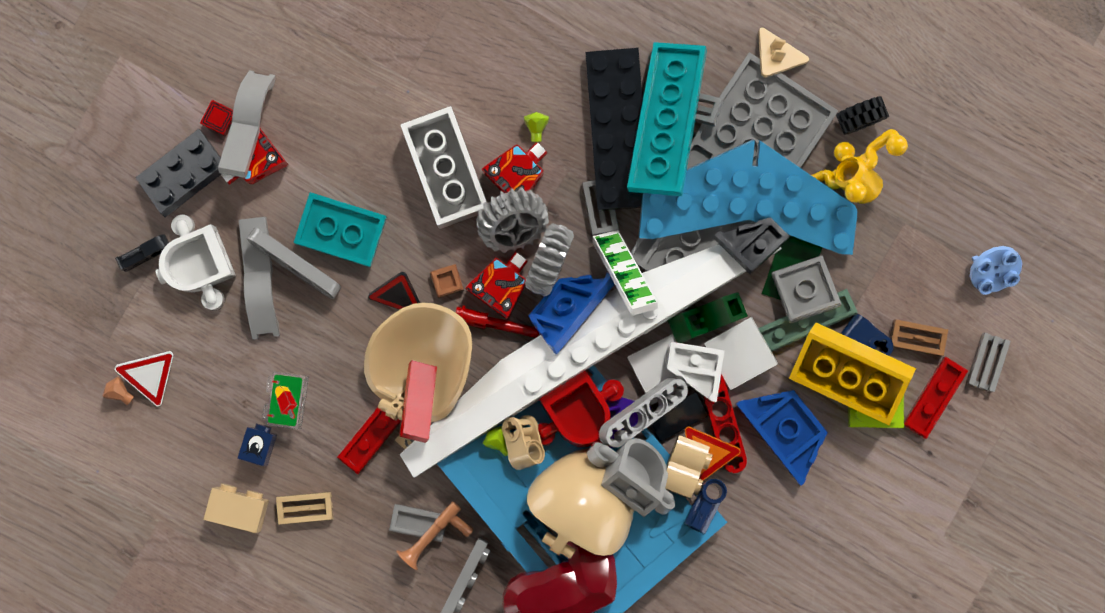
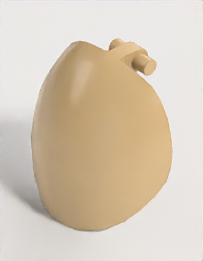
[364,303,472,422]
[527,448,634,559]

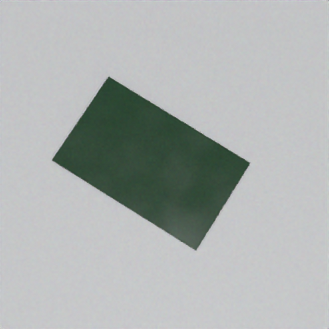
[761,235,822,300]

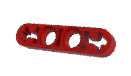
[703,375,747,473]

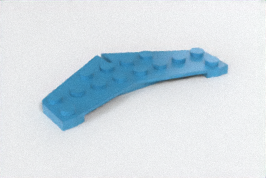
[639,139,857,255]

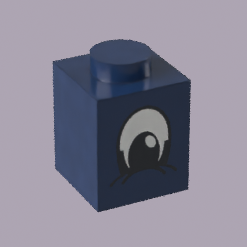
[237,423,277,466]

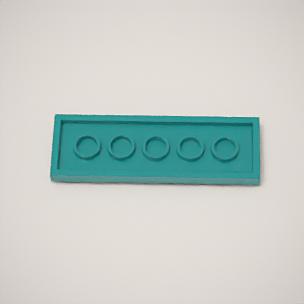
[627,42,707,196]

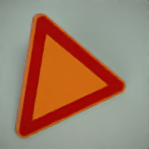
[685,426,741,480]

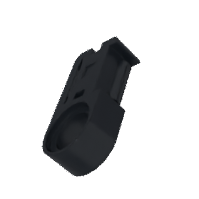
[115,234,169,272]

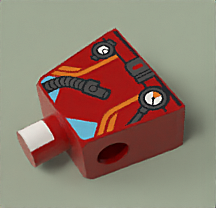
[221,128,289,185]
[482,142,548,193]
[466,252,528,320]

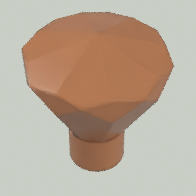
[102,376,134,405]

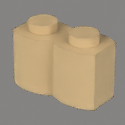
[665,435,712,499]

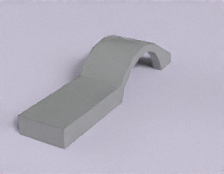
[218,70,276,178]
[239,217,280,340]

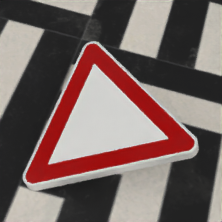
[115,351,173,406]

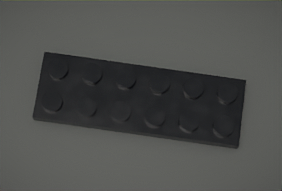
[585,47,643,211]

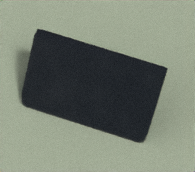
[651,393,708,442]

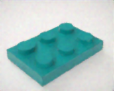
[293,192,387,268]

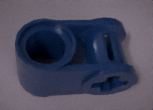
[840,313,893,356]

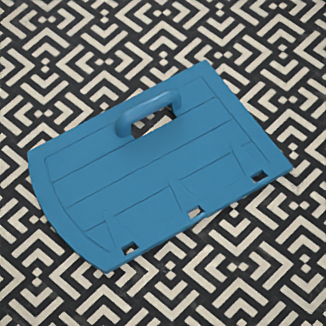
[437,365,728,613]

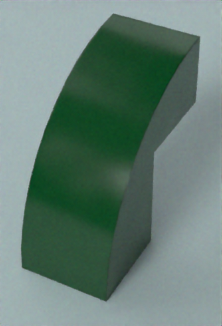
[668,292,748,343]

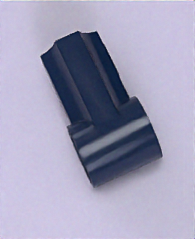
[683,479,727,534]

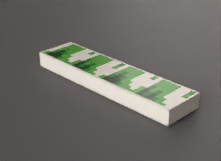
[593,230,658,316]

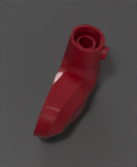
[502,541,617,613]

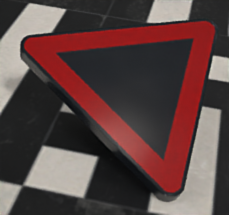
[368,272,420,310]

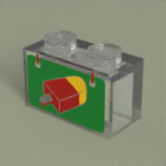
[262,371,309,430]

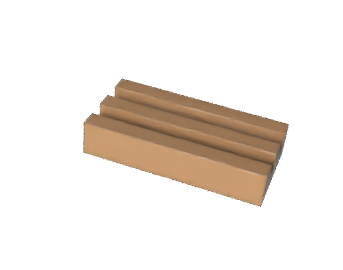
[891,319,948,356]

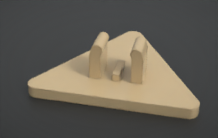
[758,28,809,78]

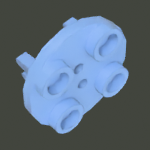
[969,246,1022,295]

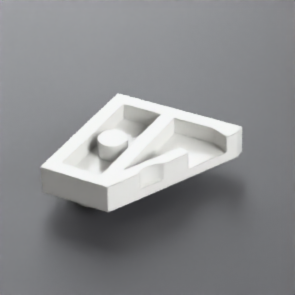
[666,342,725,402]

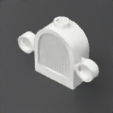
[155,214,236,310]

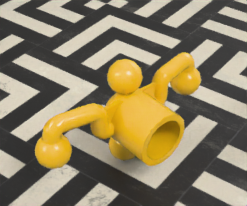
[811,129,908,204]

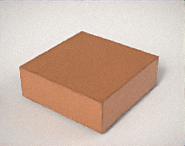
[430,264,464,298]

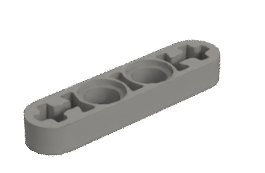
[247,228,341,299]
[599,378,688,447]

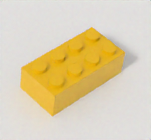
[789,323,916,425]

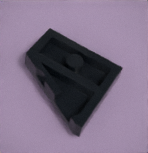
[713,217,790,274]

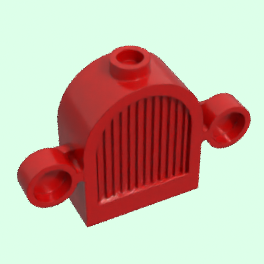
[538,370,624,447]

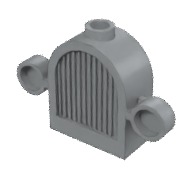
[587,438,675,517]

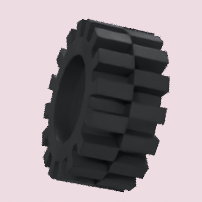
[836,96,889,135]

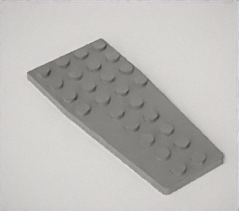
[631,52,838,271]

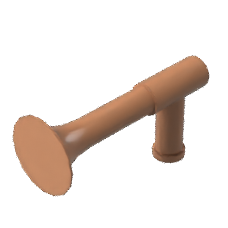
[397,501,473,570]

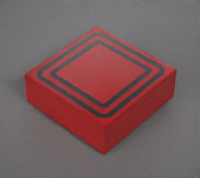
[200,100,233,136]

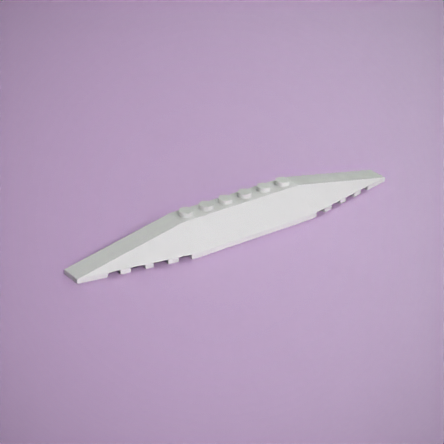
[400,244,782,478]

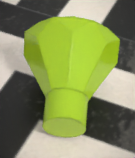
[524,112,549,142]
[482,426,508,456]

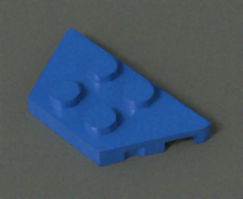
[528,273,614,354]
[735,390,828,486]

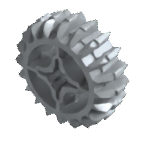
[476,187,549,253]
[525,223,574,296]

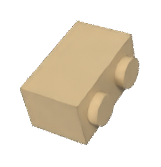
[203,483,269,533]

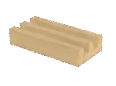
[276,492,334,524]

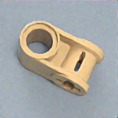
[502,415,545,470]

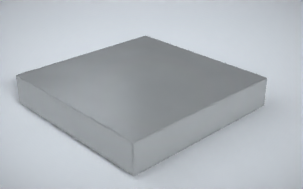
[772,255,842,324]

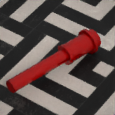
[455,305,539,338]

